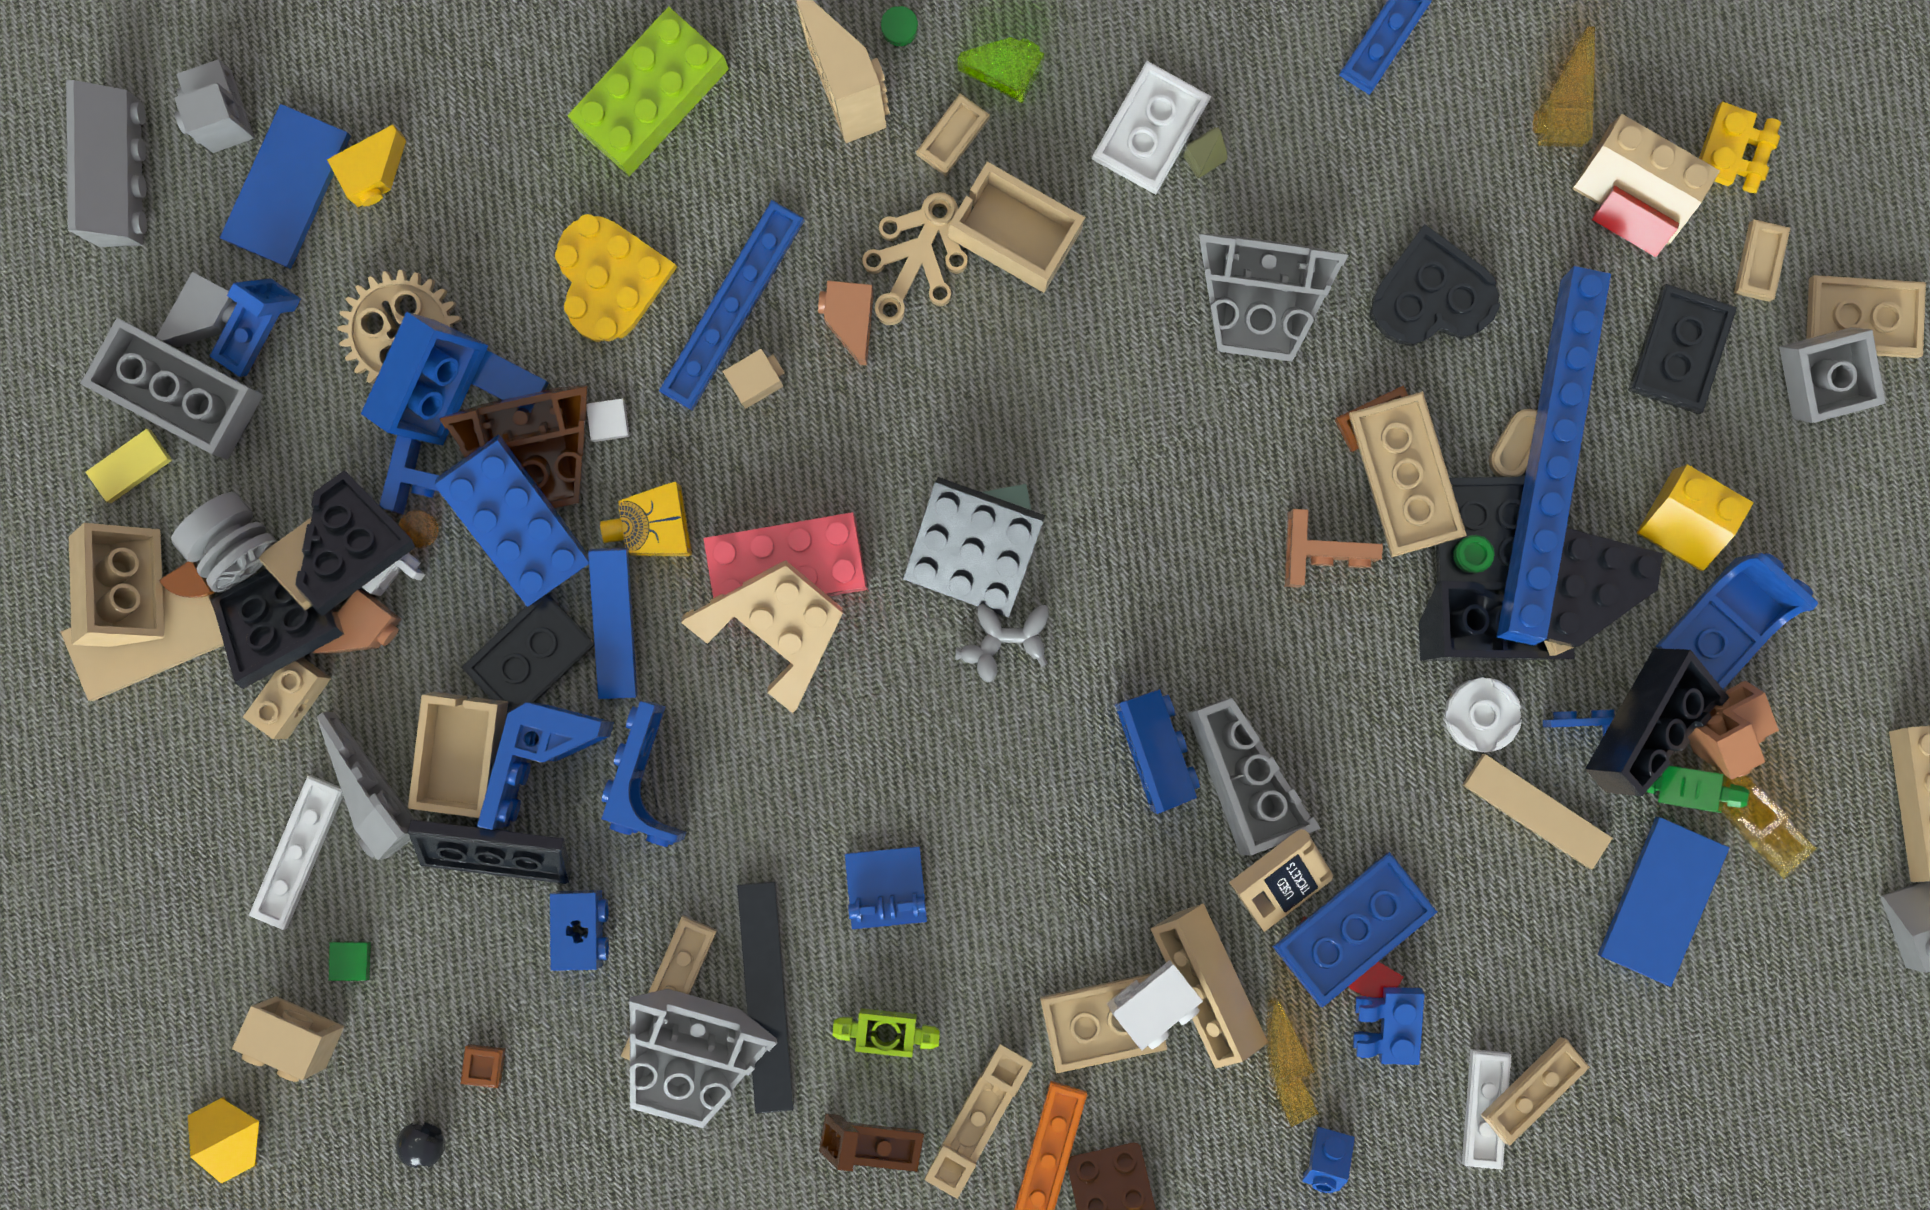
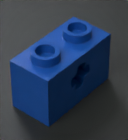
[550,890,609,971]

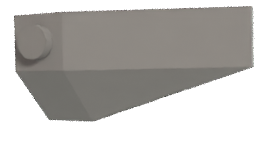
[317,712,416,860]

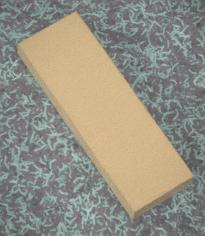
[1481,1037,1590,1146]

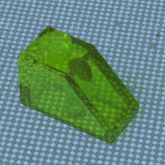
[957,37,1044,103]

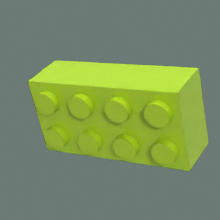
[567,6,729,177]

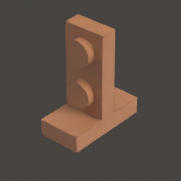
[1284,509,1383,588]

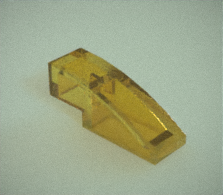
[1719,772,1817,880]
[1266,998,1319,1127]

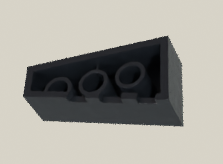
[1585,648,1730,796]

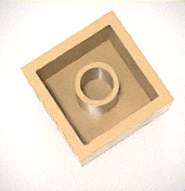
[232,996,345,1082]

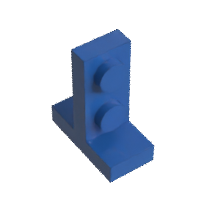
[210,278,301,377]
[379,435,440,515]

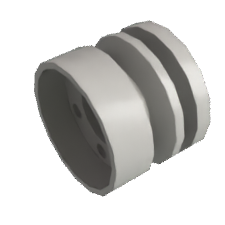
[171,492,278,592]

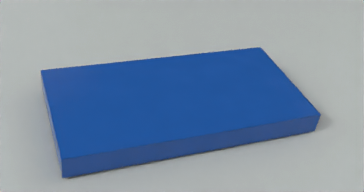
[220,104,351,269]
[1597,817,1730,987]
[1272,852,1437,1007]

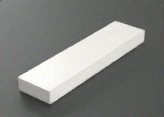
[249,775,343,930]

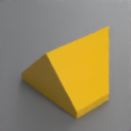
[188,1097,259,1183]

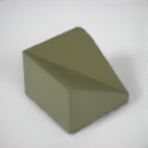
[1183,127,1228,179]

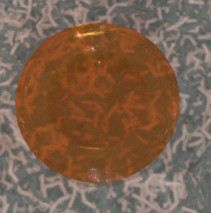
[398,510,438,548]

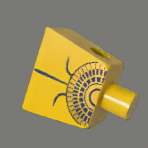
[600,482,692,556]

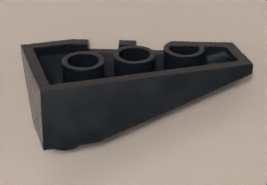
[1419,581,1575,661]

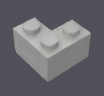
[174,59,255,153]

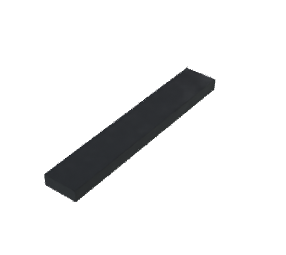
[737,881,794,1114]

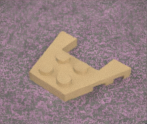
[681,560,843,713]

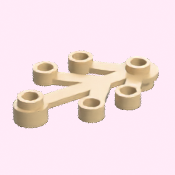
[862,192,968,325]

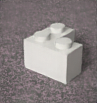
[1107,960,1203,1051]

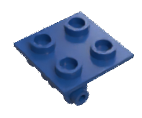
[845,846,927,929]

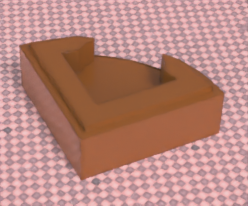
[159,561,215,598]

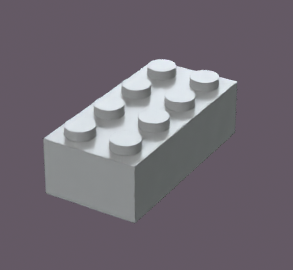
[80,318,263,460]

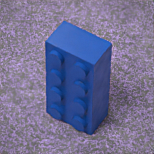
[434,434,589,607]

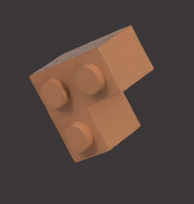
[1688,681,1779,780]

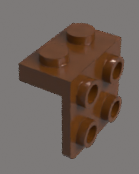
[1067,1142,1156,1210]

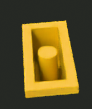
[327,124,406,207]

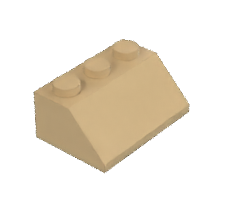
[1572,114,1720,245]
[69,523,165,647]

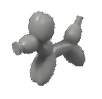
[955,604,1049,682]

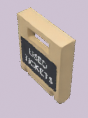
[1229,829,1333,932]

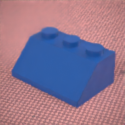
[361,312,488,446]
[1115,689,1200,814]

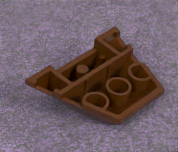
[439,385,588,508]

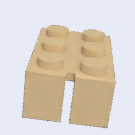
[948,162,1085,293]
[408,692,508,818]

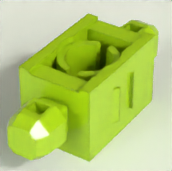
[832,1008,940,1058]

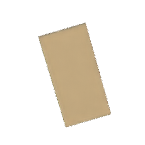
[1349,391,1467,558]
[61,588,224,701]

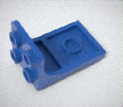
[1656,552,1818,689]
[601,701,687,847]

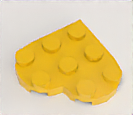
[555,214,677,342]

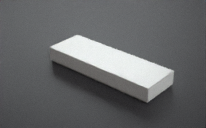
[1462,1049,1511,1170]

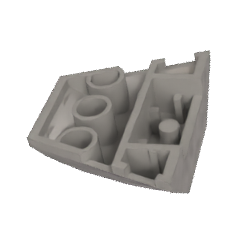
[1198,233,1349,362]
[629,989,777,1128]

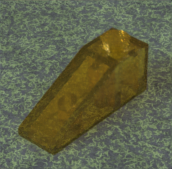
[1533,26,1595,147]

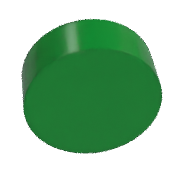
[881,6,918,46]
[1454,535,1494,574]

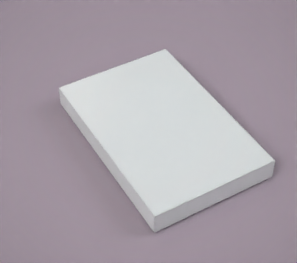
[1092,61,1211,195]

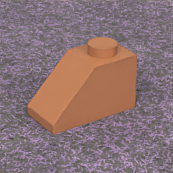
[818,281,874,365]
[313,589,402,655]

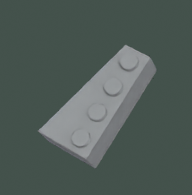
[1187,698,1321,856]

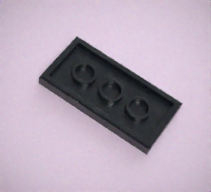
[408,820,572,884]

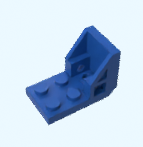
[477,702,614,830]

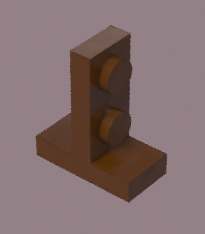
[819,1113,924,1172]

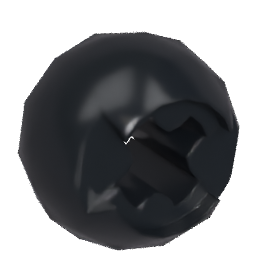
[395,1122,445,1168]

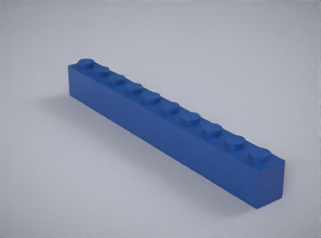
[1497,266,1611,645]

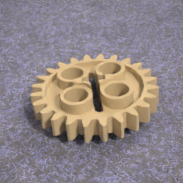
[338,270,463,384]

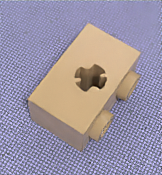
[243,657,331,739]

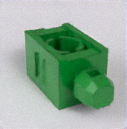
[1646,766,1750,813]

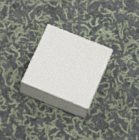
[586,398,630,442]

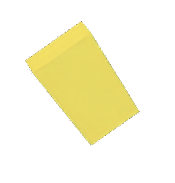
[86,429,172,503]

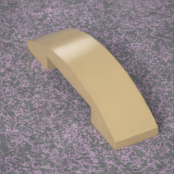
[924,1044,1033,1199]

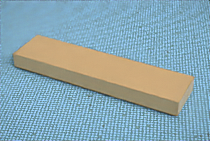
[1462,754,1613,870]
[621,915,718,1061]

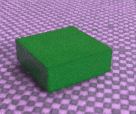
[328,941,371,981]

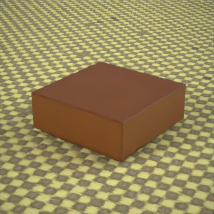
[460,1044,506,1088]

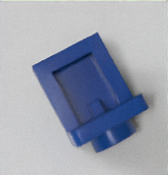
[1302,1127,1355,1193]

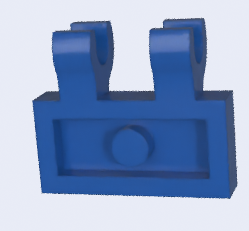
[1353,987,1424,1065]

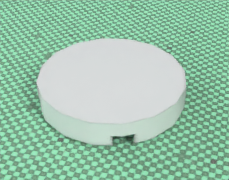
[1444,677,1522,753]

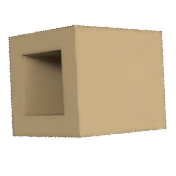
[723,349,785,409]

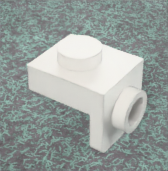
[362,553,425,596]

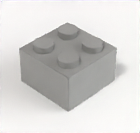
[1779,327,1886,423]

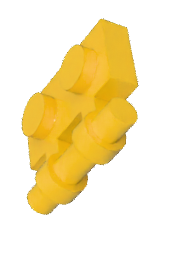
[1699,101,1781,193]

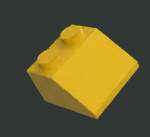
[1636,464,1754,571]

